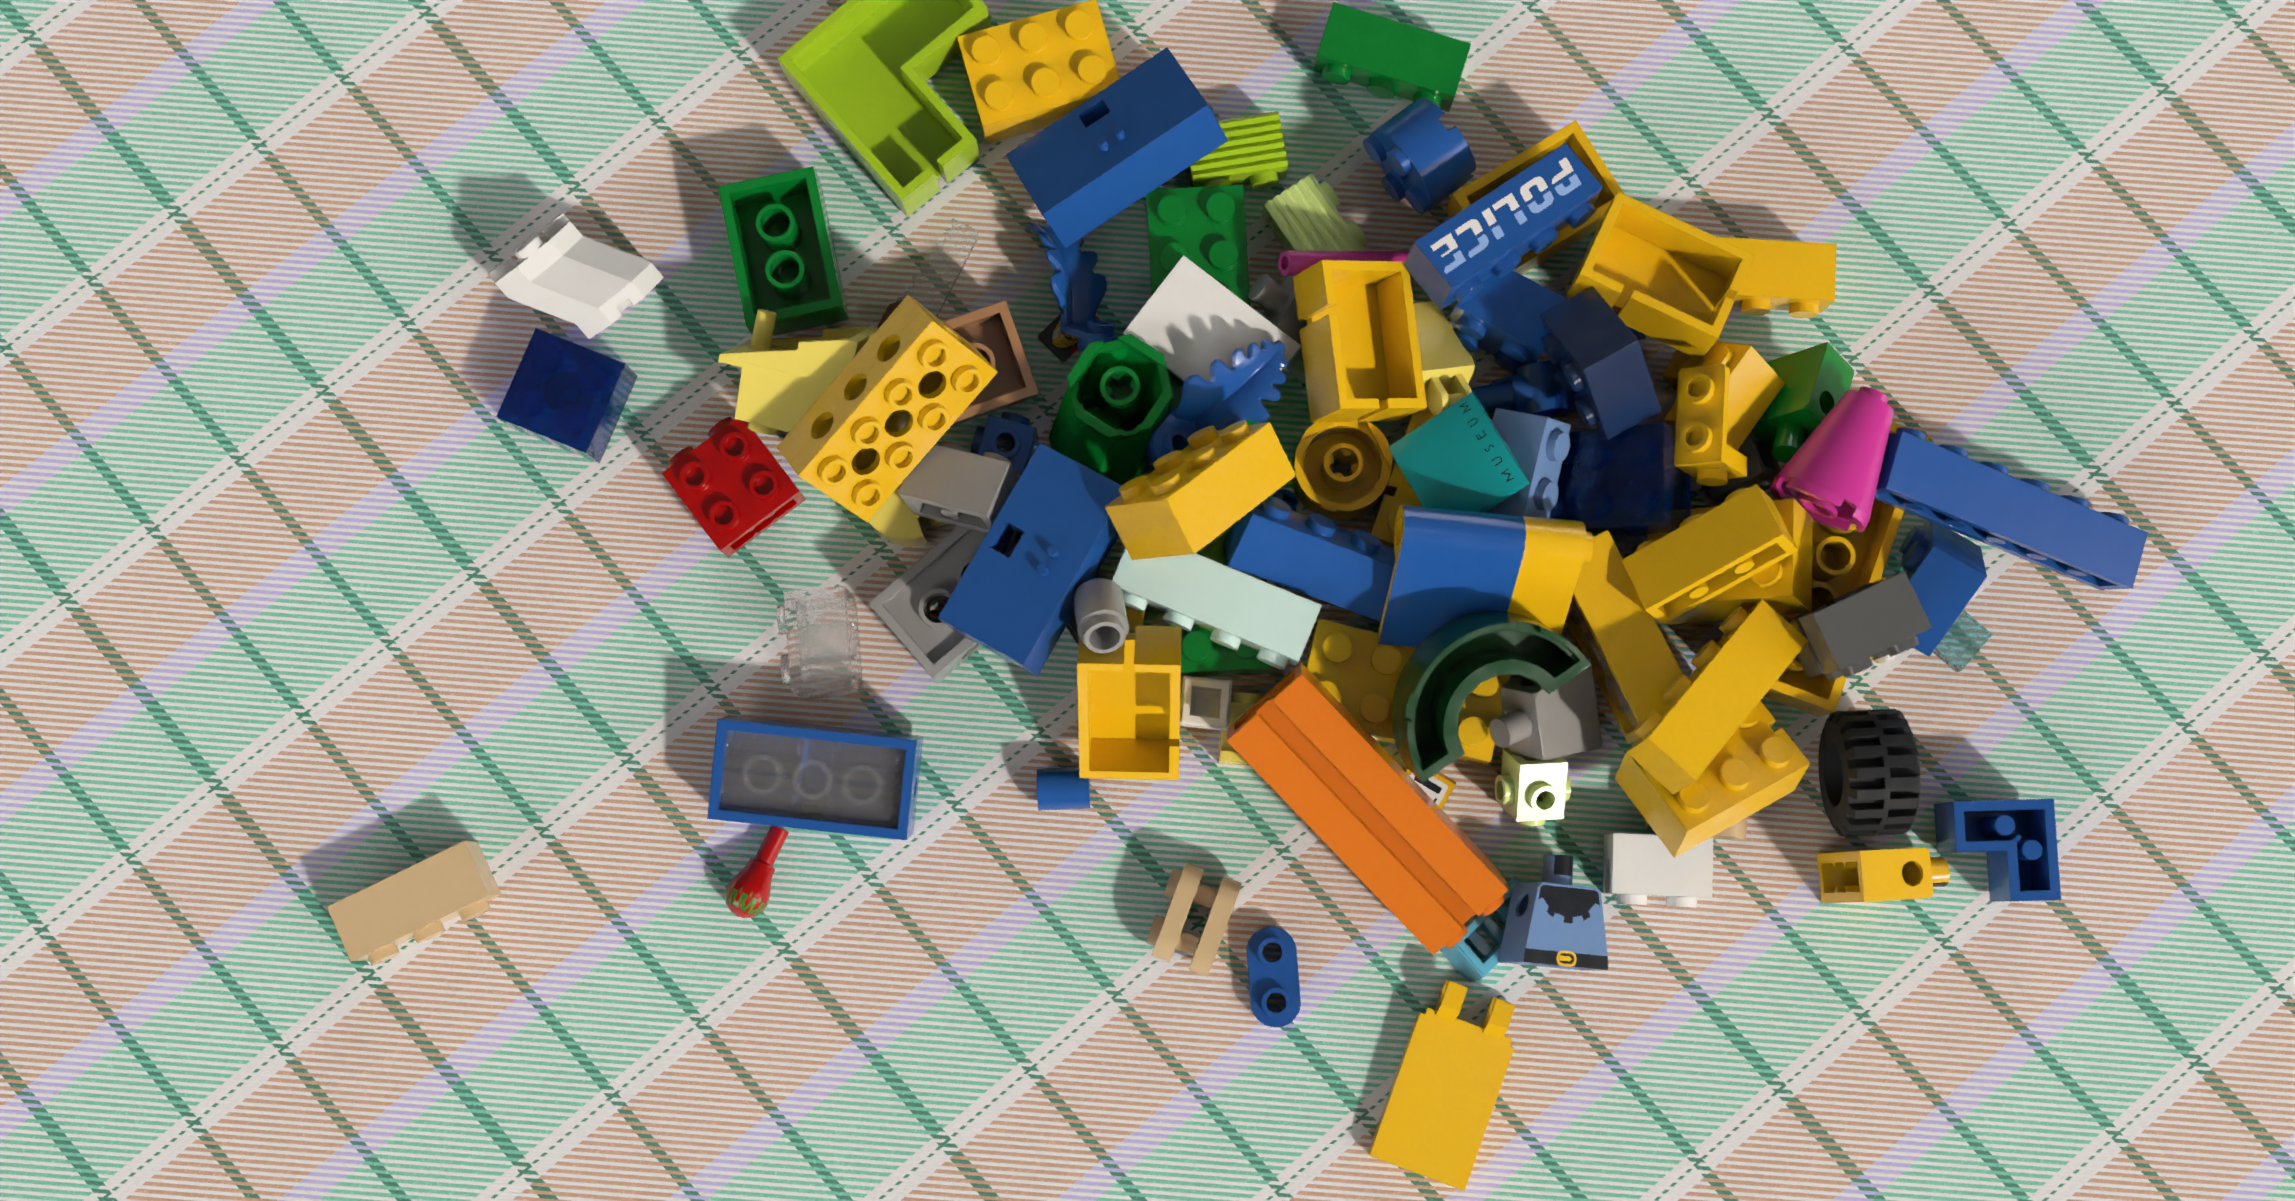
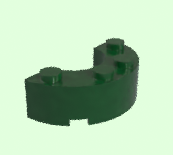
[1391,611,1591,783]

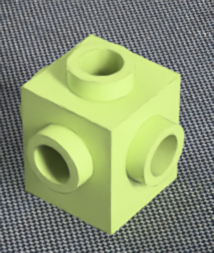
[1495,748,1571,826]

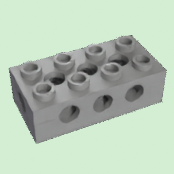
[868,474,1022,683]

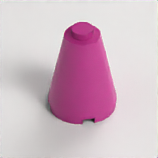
[1769,386,1894,533]

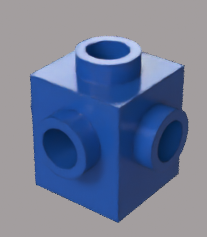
[970,412,1044,475]

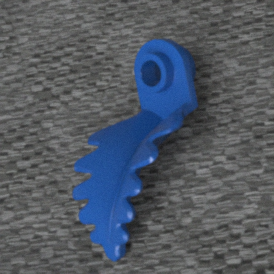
[1026,221,1123,351]
[1147,339,1288,466]

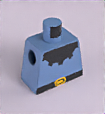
[1499,854,1608,971]

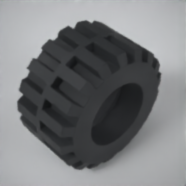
[1818,709,1920,836]

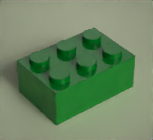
[718,166,850,336]

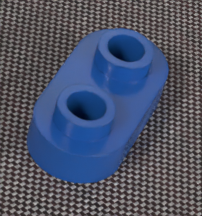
[1246,927,1301,1028]

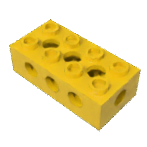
[777,295,998,522]

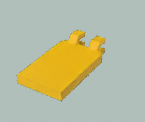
[1368,979,1516,1191]

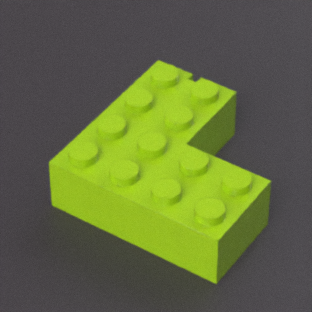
[777,0,991,217]

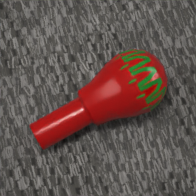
[725,826,789,918]

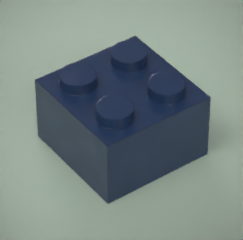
[1540,286,1661,440]

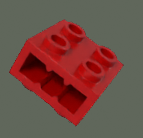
[662,417,806,558]

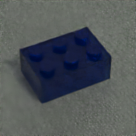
[1549,422,1690,537]

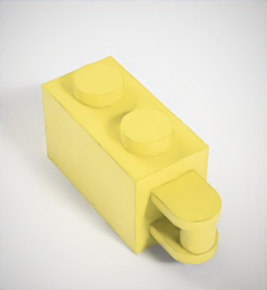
[1414,301,1475,416]

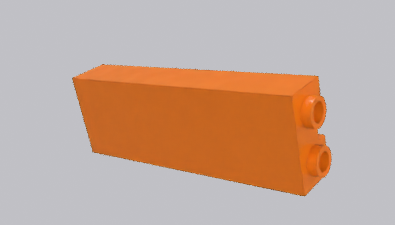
[1227,662,1508,955]

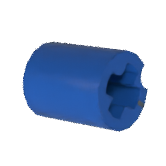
[1037,767,1090,811]

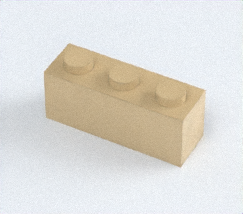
[327,841,502,966]

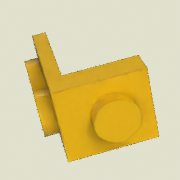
[1674,364,1748,486]

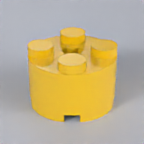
[1291,419,1393,521]

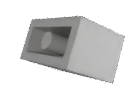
[898,441,1019,533]

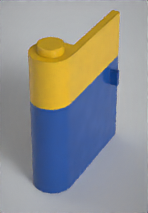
[1377,505,1593,647]

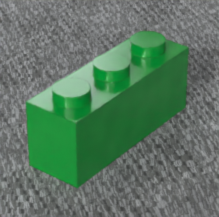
[1313,2,1471,112]

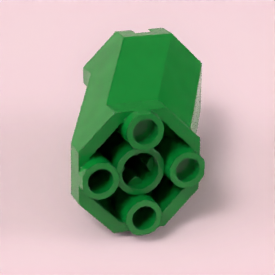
[1049,334,1174,485]

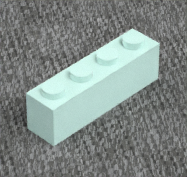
[1112,548,1322,669]

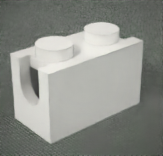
[1603,833,1713,908]

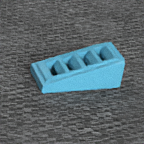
[1440,876,1521,982]

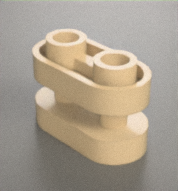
[1145,862,1242,977]

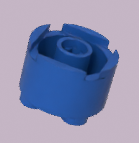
[1363,97,1476,215]

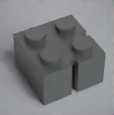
[1787,571,1932,681]

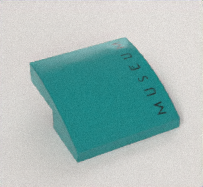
[1388,392,1530,513]

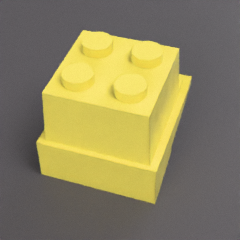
[718,309,879,435]

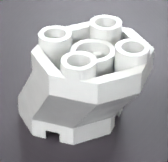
[488,212,664,339]

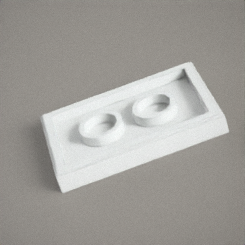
[1123,255,1301,400]

